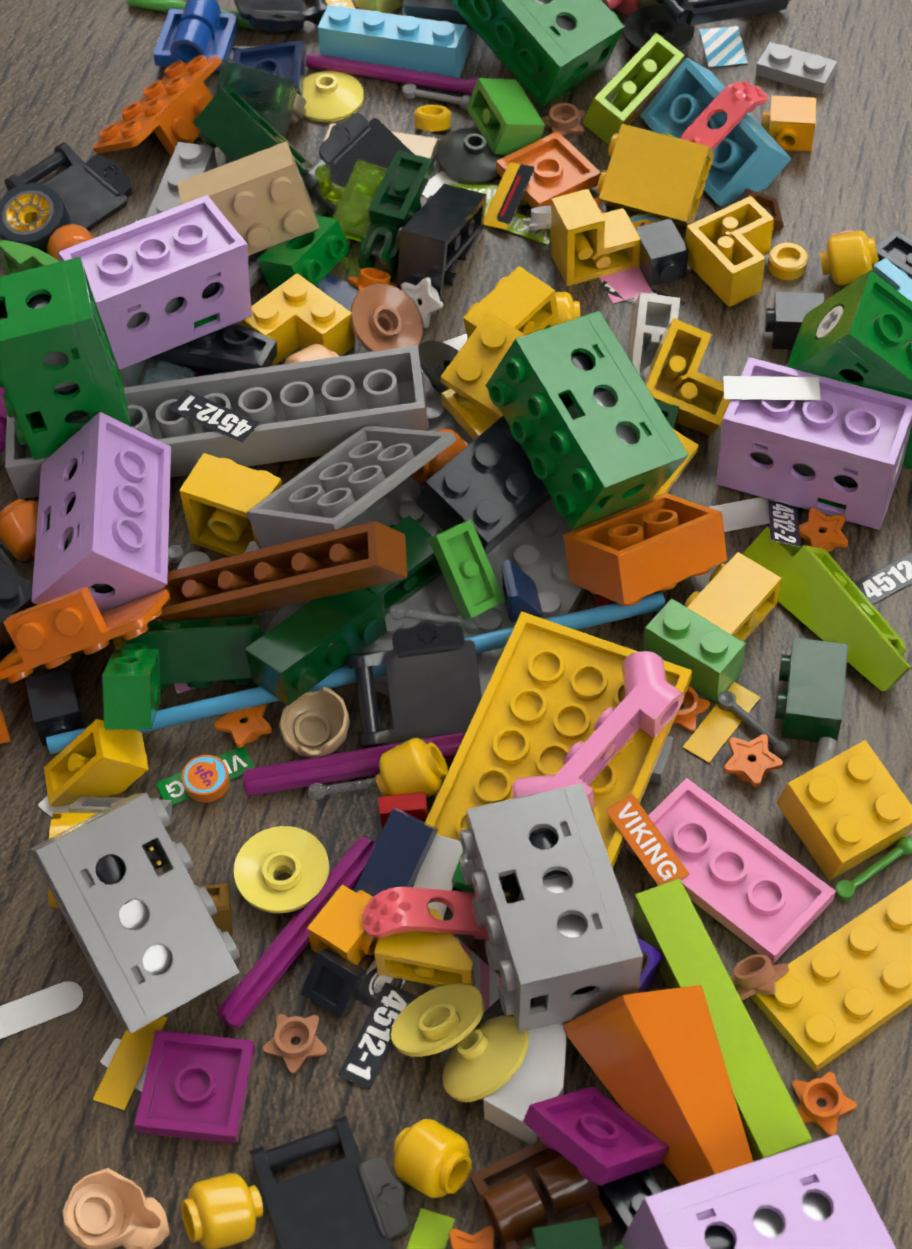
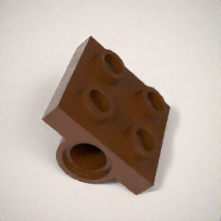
[470,1141,612,1249]

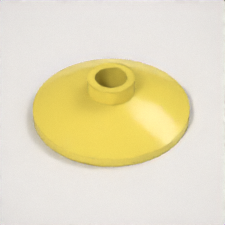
[302,71,364,123]
[234,826,329,913]
[391,983,485,1057]
[443,1016,529,1102]

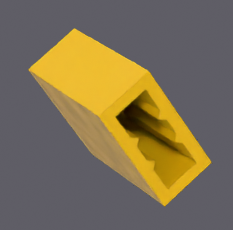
[597,124,715,227]

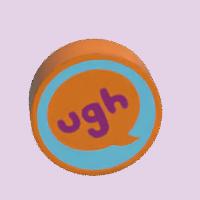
[182,755,230,803]

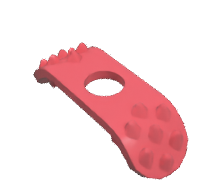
[680,81,769,151]
[362,887,489,941]

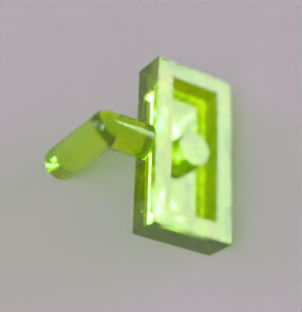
[315,159,388,242]

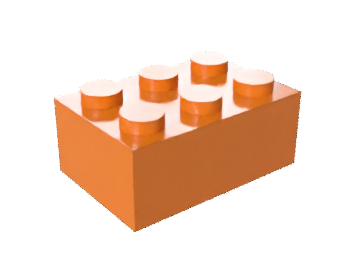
[563,493,727,606]

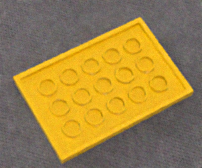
[425,611,692,868]

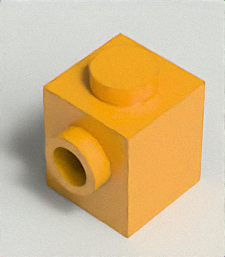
[761,96,816,152]
[307,884,378,965]

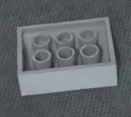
[247,426,456,549]

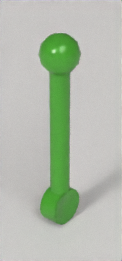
[835,837,912,901]

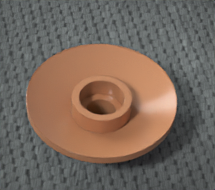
[350,283,423,352]

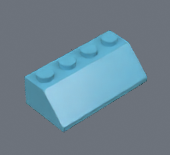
[318,5,476,78]
[640,57,791,207]

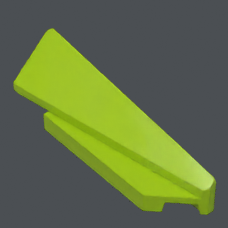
[742,527,911,691]

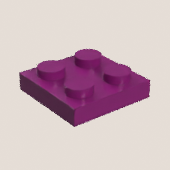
[134,1030,256,1144]
[523,1086,669,1186]

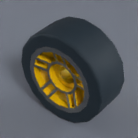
[0,183,71,254]

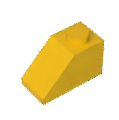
[44,719,149,807]
[374,906,475,987]

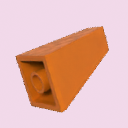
[563,985,753,1186]

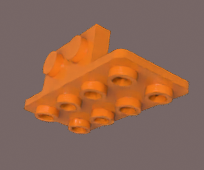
[92,55,222,157]
[0,586,170,683]

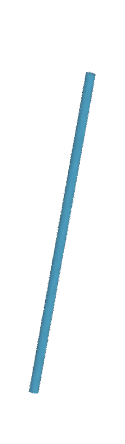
[46,592,666,755]

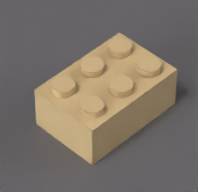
[177,141,319,255]

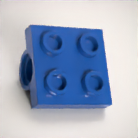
[153,0,239,71]

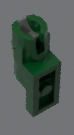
[357,150,434,278]

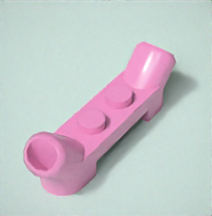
[512,651,684,809]

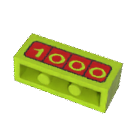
[582,33,685,145]

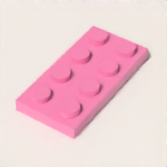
[625,778,836,964]

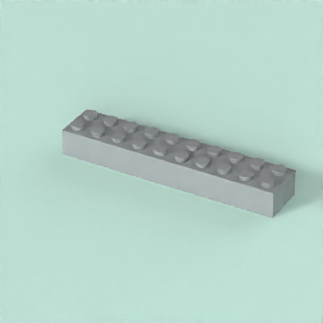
[5,345,430,499]

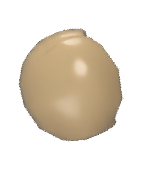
[279,687,350,758]

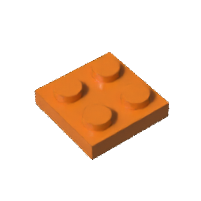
[496,131,601,208]

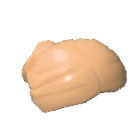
[63,1168,170,1249]

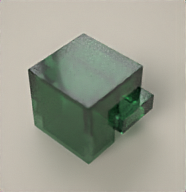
[214,59,298,138]

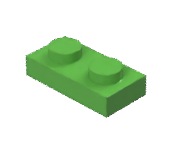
[428,520,506,620]

